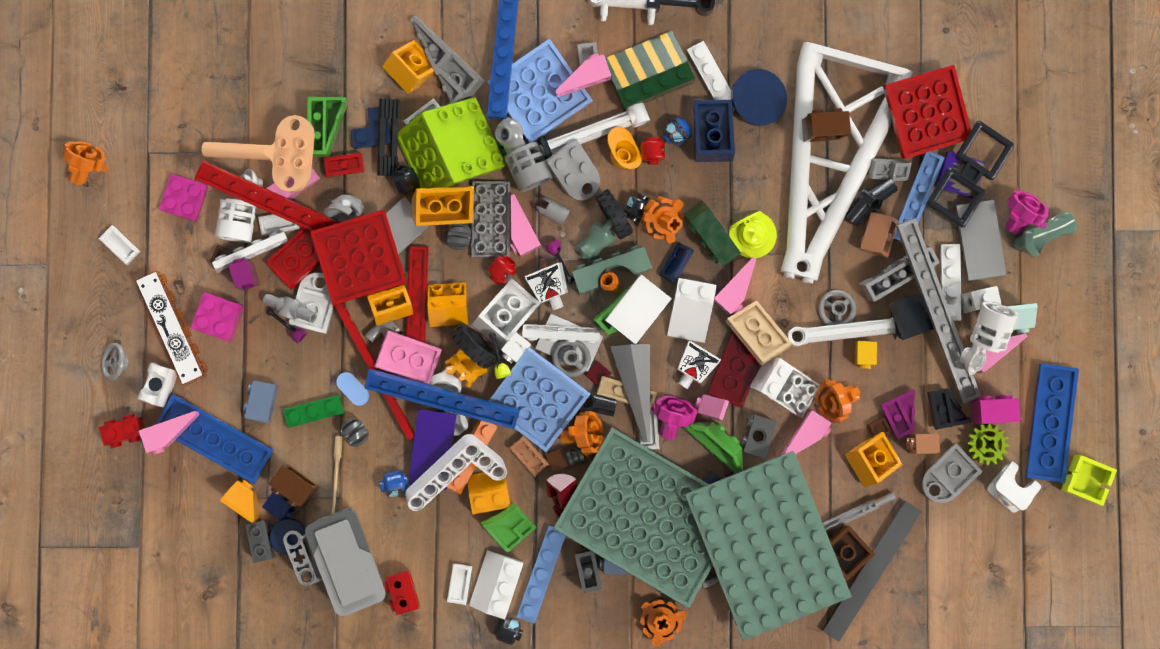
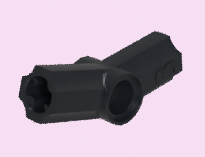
[845,178,898,227]
[580,394,617,417]

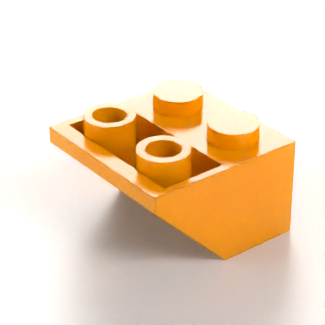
[428,282,468,327]
[366,284,413,326]

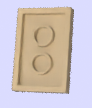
[726,300,792,366]

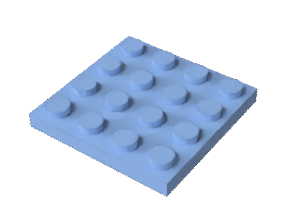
[487,39,593,143]
[489,347,590,452]

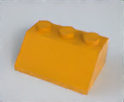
[411,186,474,226]

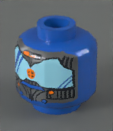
[663,117,692,146]
[379,471,409,498]

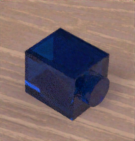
[262,492,294,521]

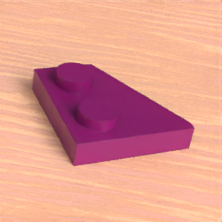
[880,389,916,440]

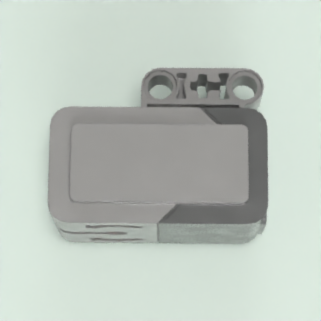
[283,507,386,616]

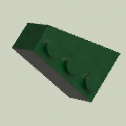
[684,200,741,266]

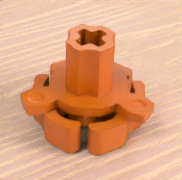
[62,141,108,185]
[641,196,684,244]
[815,378,860,423]
[560,411,604,458]
[639,598,686,647]

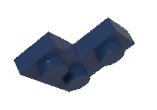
[351,107,391,149]

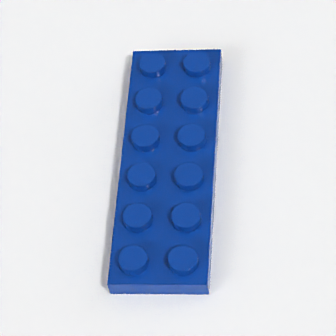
[1025,363,1079,483]
[155,394,274,484]

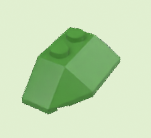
[682,422,743,474]

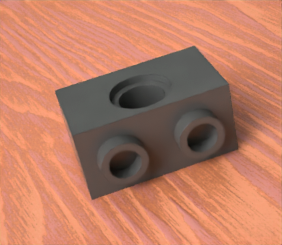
[740,415,777,459]
[246,520,276,563]
[575,550,602,593]

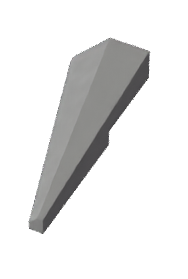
[410,15,485,104]
[611,344,650,442]

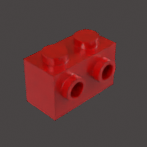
[99,414,145,449]
[384,570,421,615]

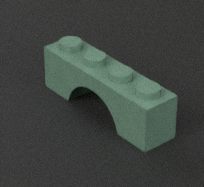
[572,245,652,295]

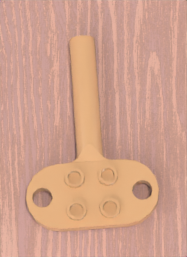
[202,115,315,193]

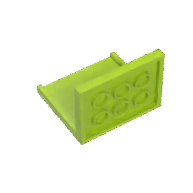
[398,97,507,188]

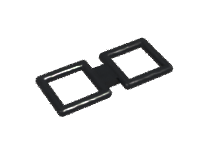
[927,121,1014,228]

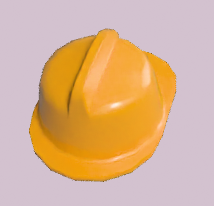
[607,127,642,170]

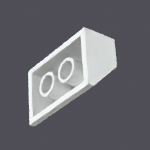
[469,550,524,619]

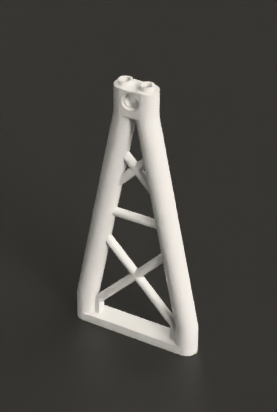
[781,42,913,284]

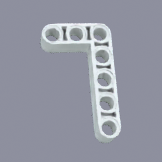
[405,434,507,511]

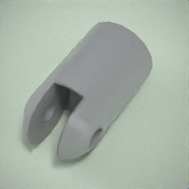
[536,197,570,225]

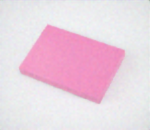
[374,330,442,385]

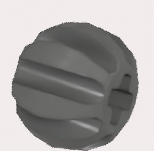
[446,223,471,250]
[340,418,369,447]

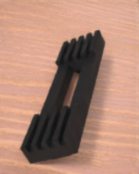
[377,99,400,176]

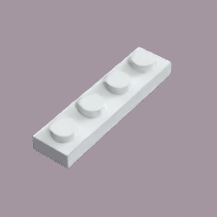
[687,41,735,111]
[212,231,288,273]
[940,244,961,321]
[522,324,600,343]

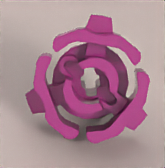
[1006,190,1049,235]
[651,396,697,440]

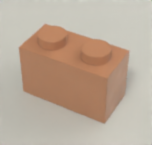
[860,212,899,258]
[905,434,940,454]

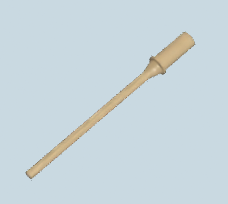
[331,436,343,514]

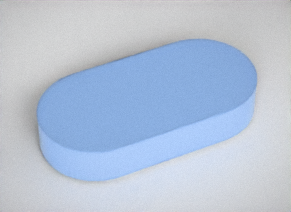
[336,372,370,406]

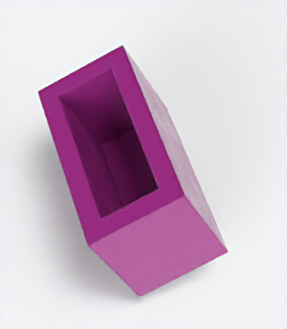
[228,258,260,291]

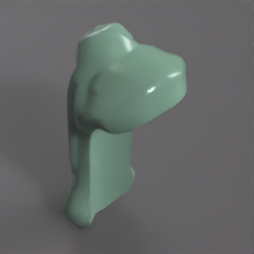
[1014,211,1078,258]

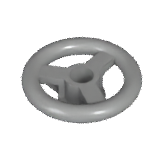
[818,290,856,325]
[552,340,591,377]
[102,343,128,381]

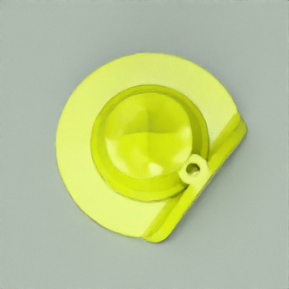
[729,211,777,259]

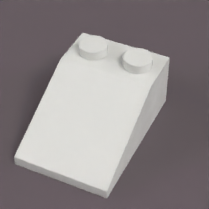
[667,278,717,343]
[472,279,541,350]

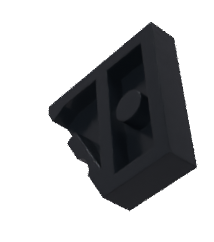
[927,388,972,430]

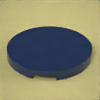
[731,69,787,126]

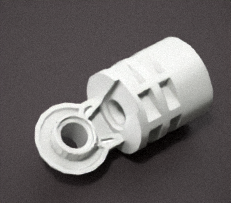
[214,168,263,243]
[960,302,1019,375]

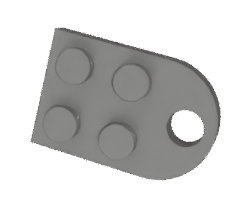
[545,139,600,200]
[921,443,983,503]

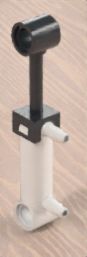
[587,0,715,25]

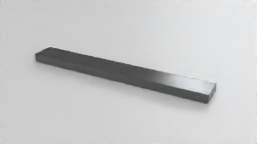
[822,501,922,641]

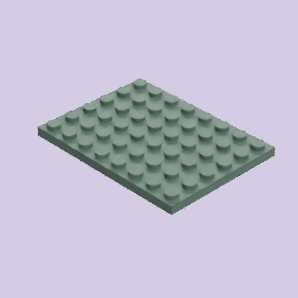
[553,428,713,608]
[685,451,852,641]

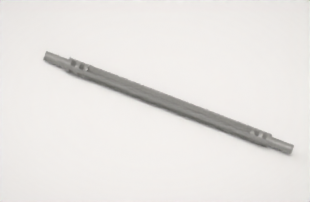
[703,492,896,588]

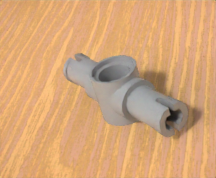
[263,293,317,323]

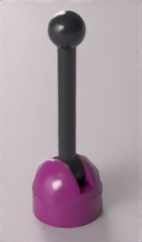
[545,239,574,284]
[266,308,307,344]

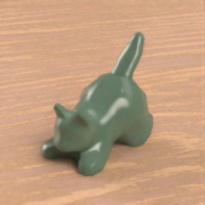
[575,220,616,263]

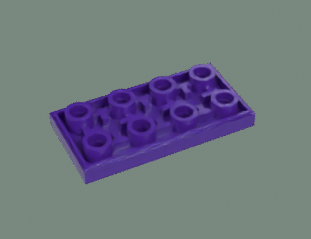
[408,408,457,490]

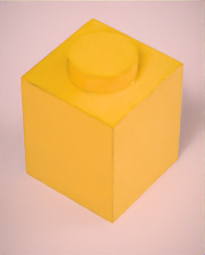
[854,341,877,369]

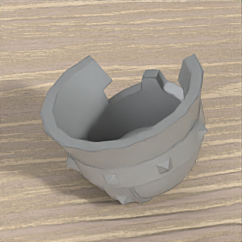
[324,195,364,222]

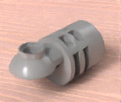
[495,117,553,193]

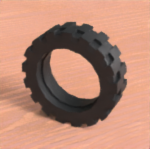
[595,189,633,240]
[450,323,497,369]

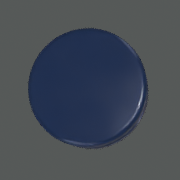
[270,518,306,555]

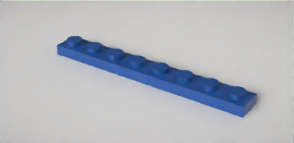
[487,0,519,119]
[364,369,520,429]

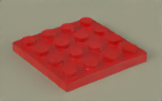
[883,65,971,159]
[310,209,407,306]

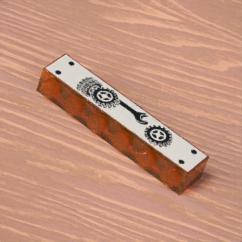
[135,271,208,386]

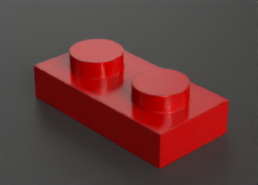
[324,153,365,178]

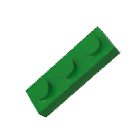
[283,395,344,428]

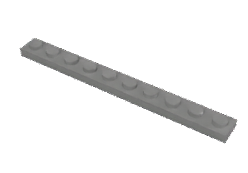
[896,218,981,403]

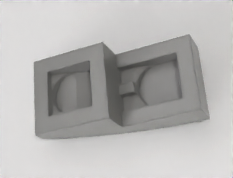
[868,159,912,181]

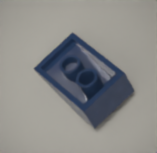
[693,100,735,162]

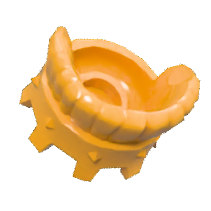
[444,349,488,388]

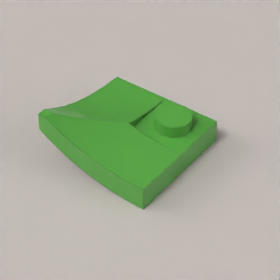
[481,503,537,553]

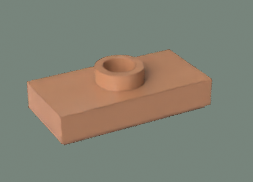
[509,435,549,477]

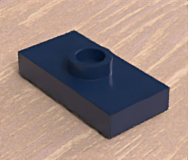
[659,243,694,283]

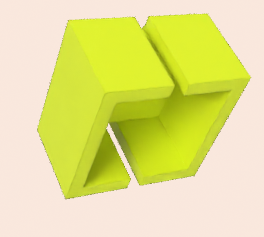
[1060,455,1117,506]

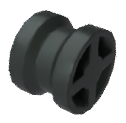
[565,446,586,468]

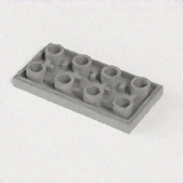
[471,181,510,258]
[386,197,431,254]
[955,200,1006,281]

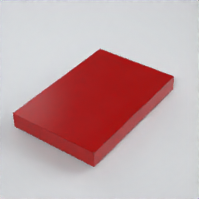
[265,227,320,290]

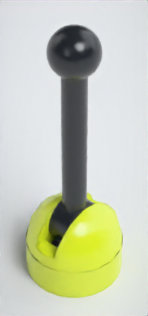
[489,332,511,379]

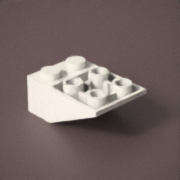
[750,357,819,418]

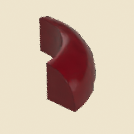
[546,474,584,548]

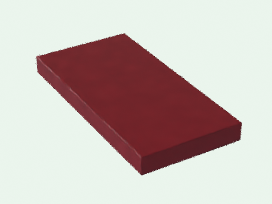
[706,330,760,409]

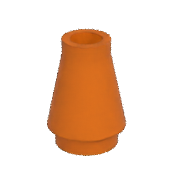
[600,272,622,294]

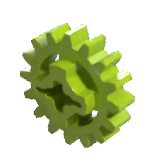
[966,423,1010,465]

